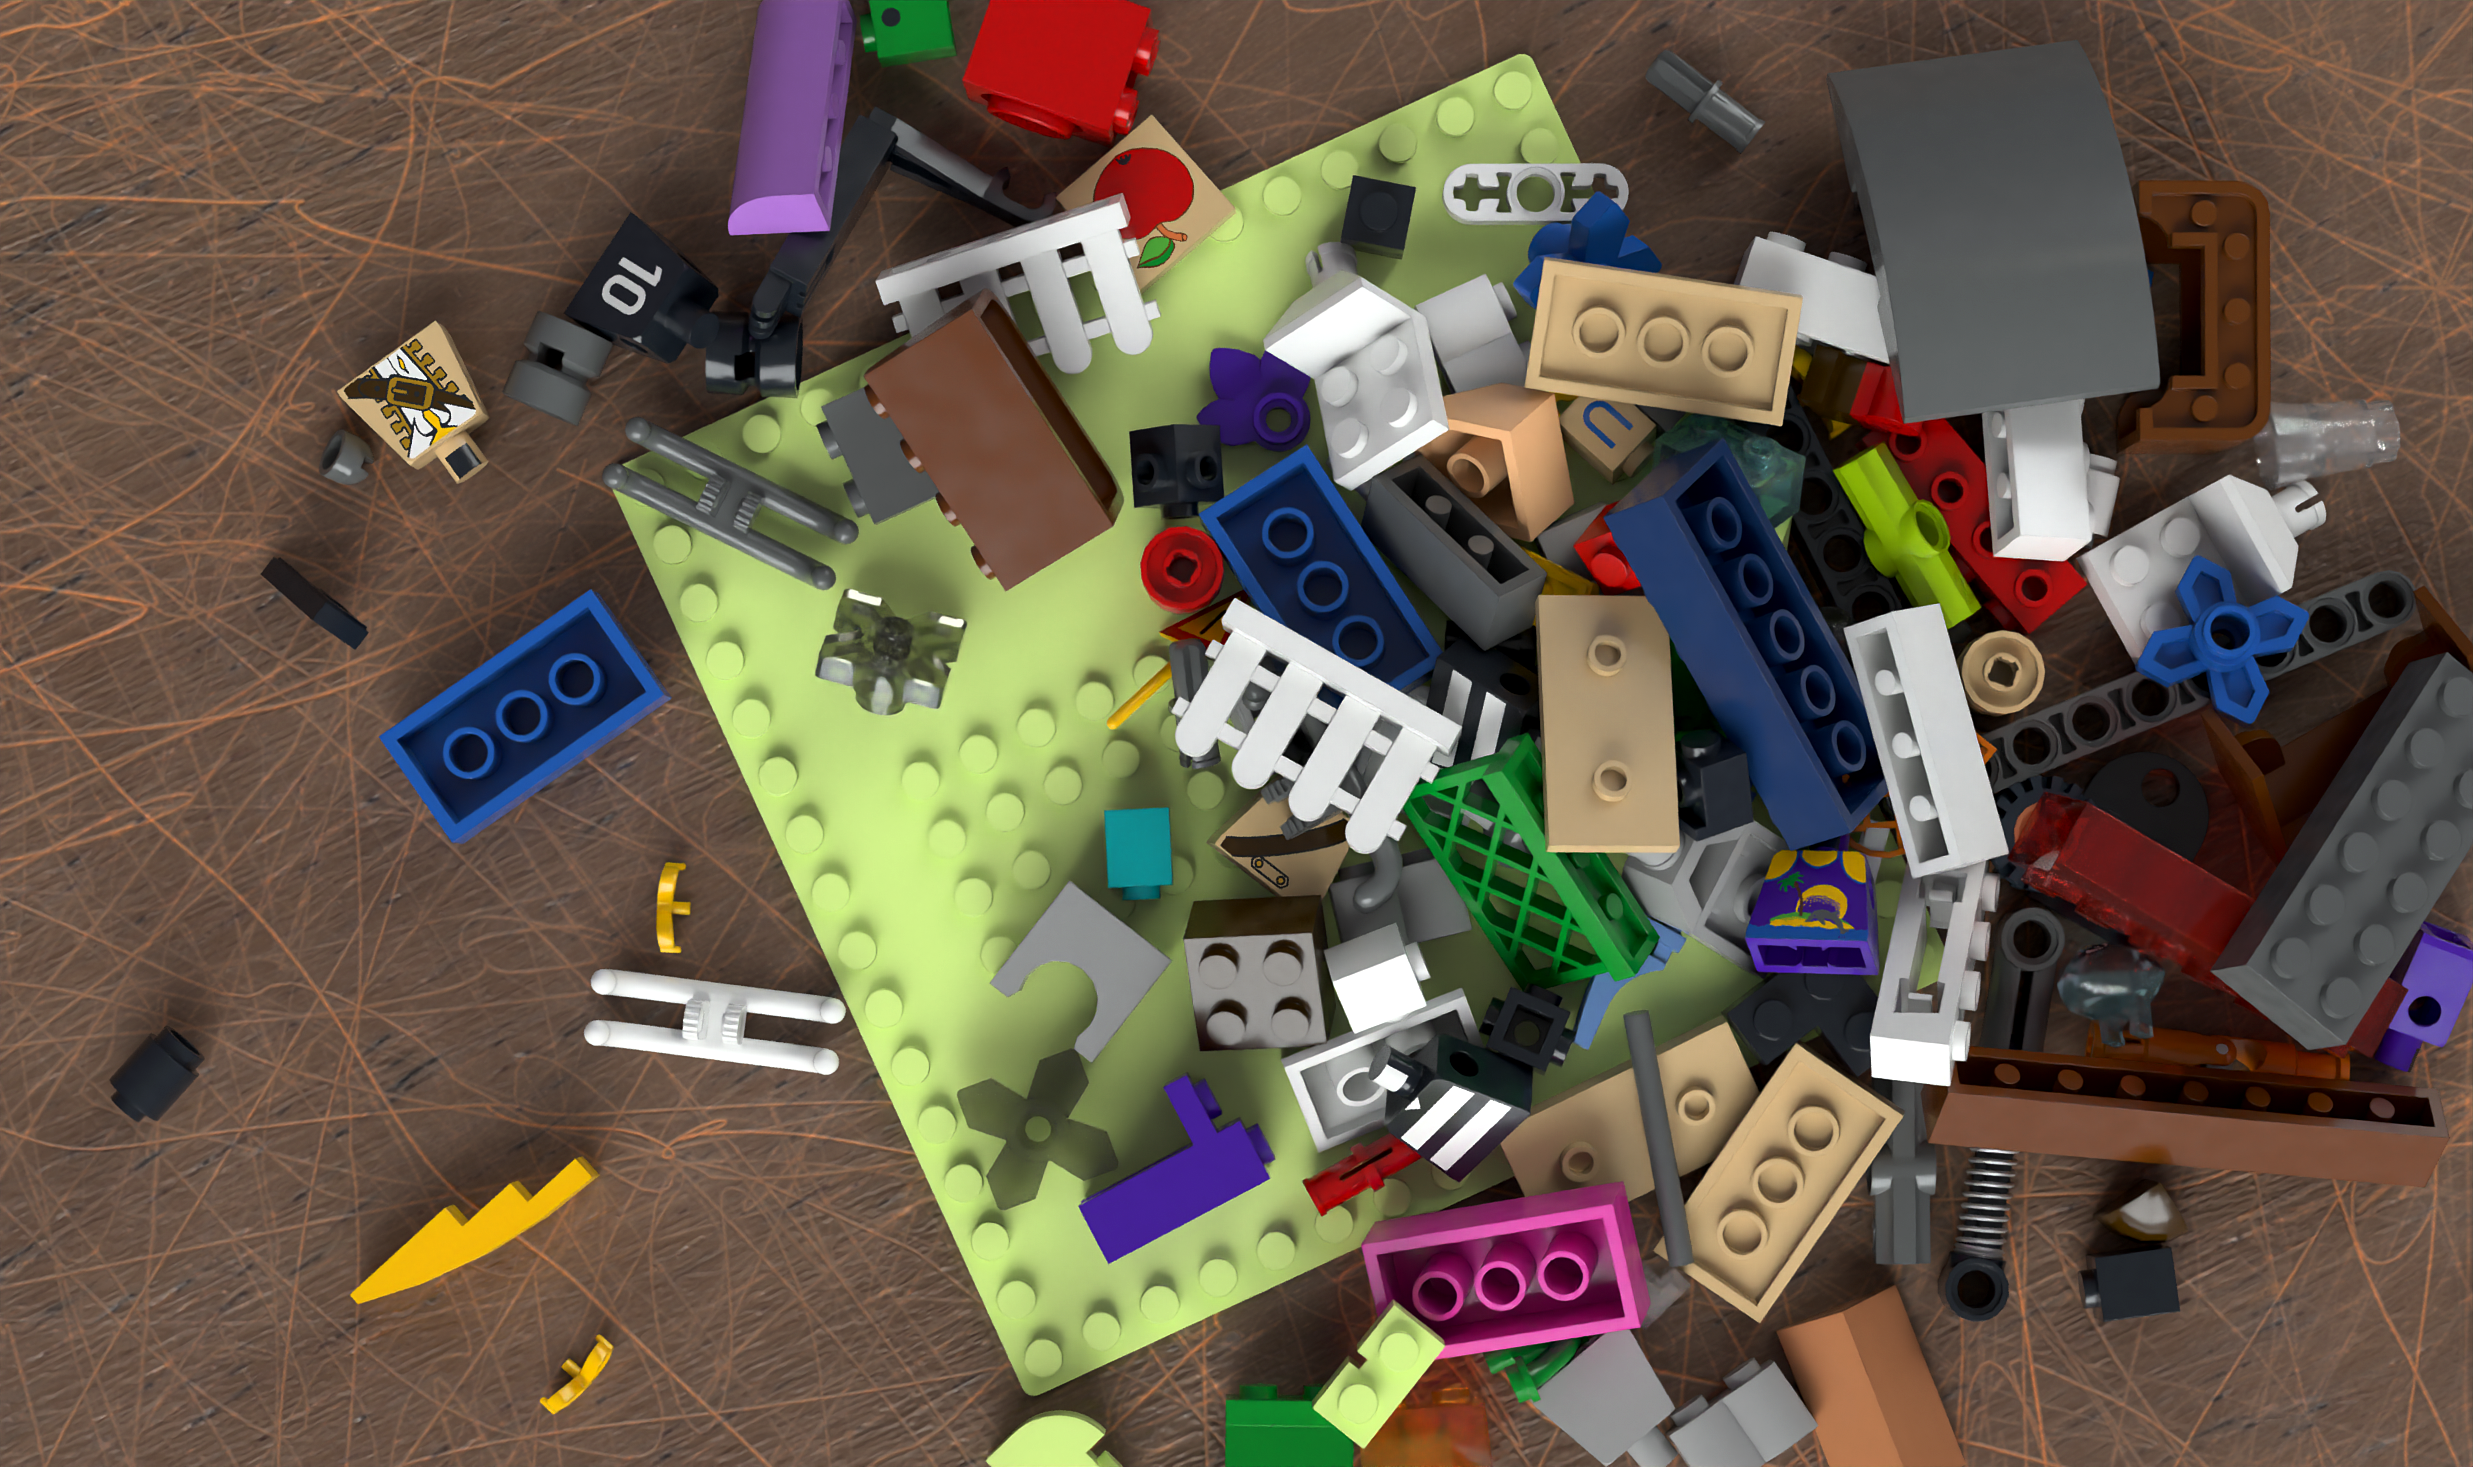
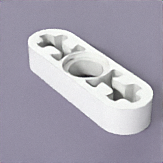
[1442,163,1629,225]

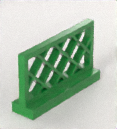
[1403,733,1660,992]

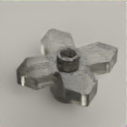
[815,589,967,715]
[957,1048,1119,1210]

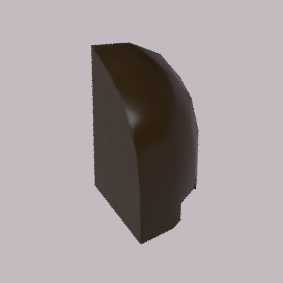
[2093,1179,2188,1243]

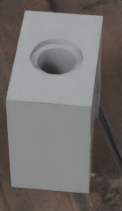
[990,881,1172,1063]

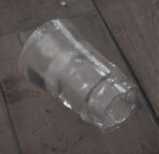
[2254,399,2400,490]

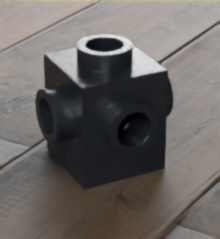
[1129,424,1224,520]
[1479,983,1576,1076]

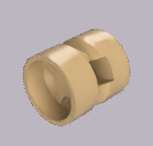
[1955,630,2045,718]

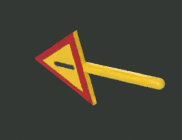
[1107,589,1251,729]

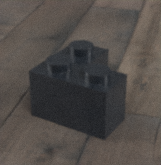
[1721,972,1878,1077]

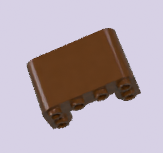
[2116,180,2271,455]

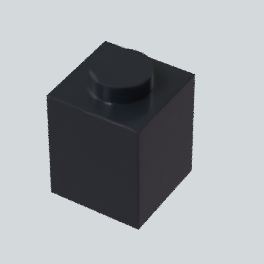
[1340,175,1416,260]
[2078,1244,2181,1322]

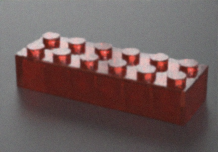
[2007,791,2409,1059]

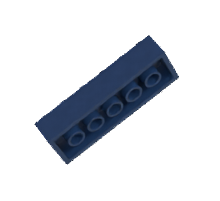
[1603,437,1889,851]

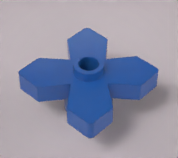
[1513,191,1662,310]
[2135,555,2309,728]

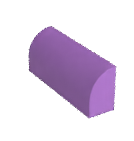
[728,0,857,235]

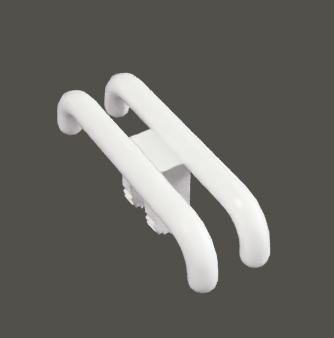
[584,969,846,1075]

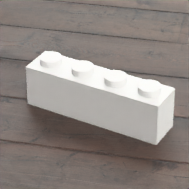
[1982,399,2095,562]
[1843,603,2009,879]

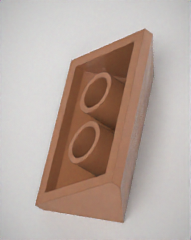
[1775,1284,1966,1467]

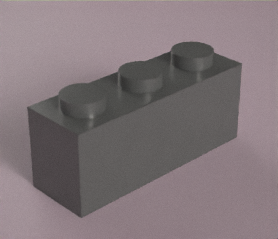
[1361,454,1547,651]

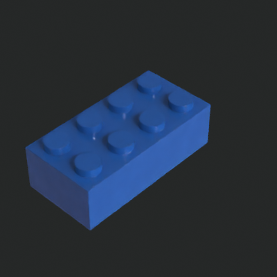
[1198,444,1443,710]
[379,589,672,844]

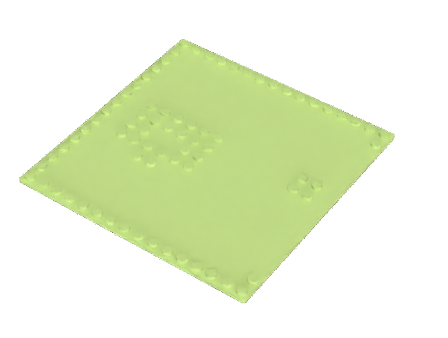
[613,54,1944,1396]

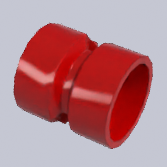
[1140,526,1224,615]

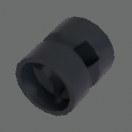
[705,310,803,398]

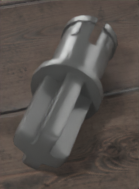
[1645,49,1765,154]
[1168,638,1221,769]

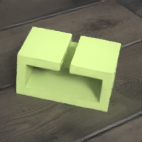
[1312,1299,1445,1449]

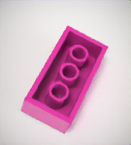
[1361,1181,1651,1360]

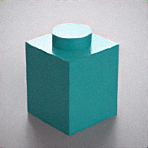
[1104,807,1173,900]

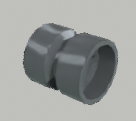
[502,311,614,426]

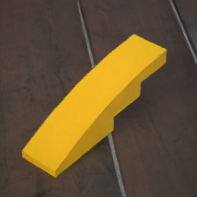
[350,1156,599,1304]

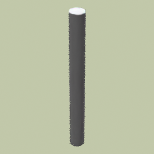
[1623,1010,1694,1267]

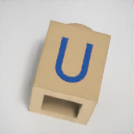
[1559,396,1657,485]

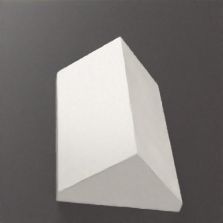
[1281,987,1485,1153]

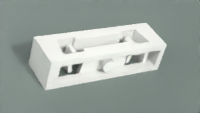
[1870,860,2000,1086]

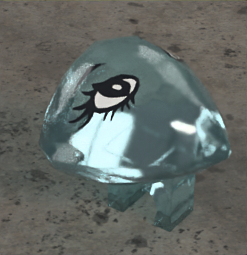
[2057,943,2165,1048]

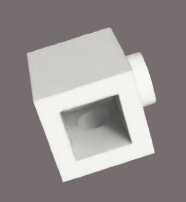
[1324,923,1431,1034]

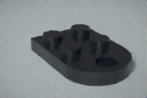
[2025,752,2209,958]

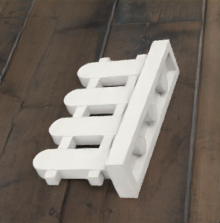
[876,193,1161,374]
[1171,598,1462,854]

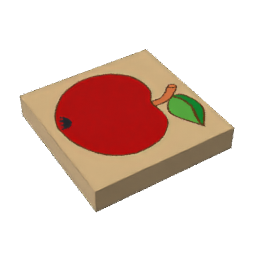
[1055,115,1236,295]

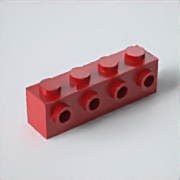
[1855,418,2087,636]

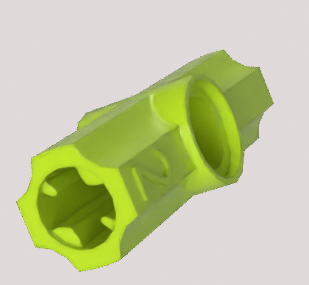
[1833,441,1981,630]

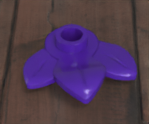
[1196,348,1311,452]

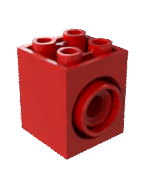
[962,0,1161,149]

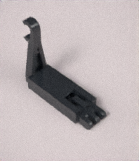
[748,107,1057,339]

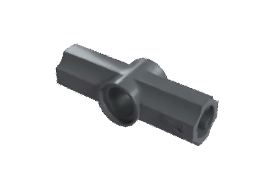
[1866,1077,1937,1264]

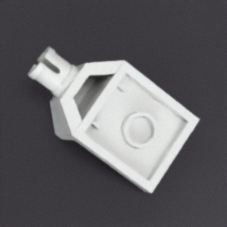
[1263,242,1449,491]
[2076,475,2326,665]

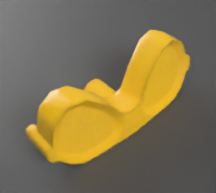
[656,862,691,953]
[540,1334,614,1414]

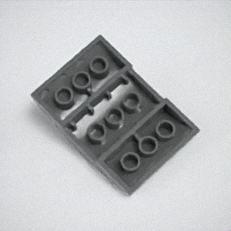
[1826,40,2160,424]

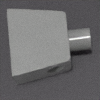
[1529,1329,1679,1467]

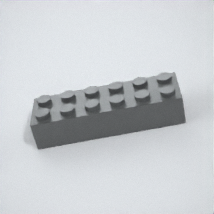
[2210,652,2473,1050]

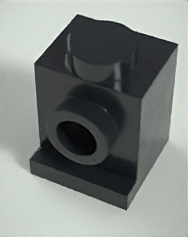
[1675,729,1754,842]

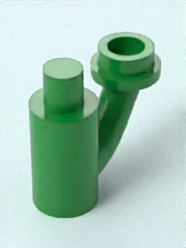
[1482,1336,1589,1404]

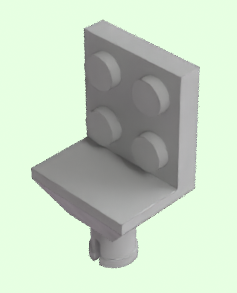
[1621,820,1798,979]

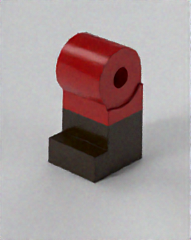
[1799,344,1924,436]

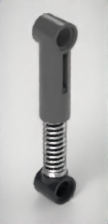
[1938,908,2065,1322]

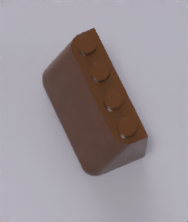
[864,288,1124,591]

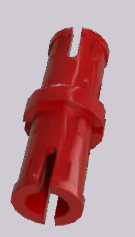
[1302,1133,1423,1216]

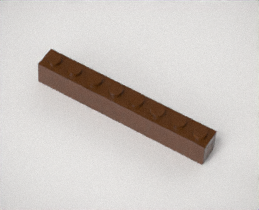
[1920,1046,2450,1187]

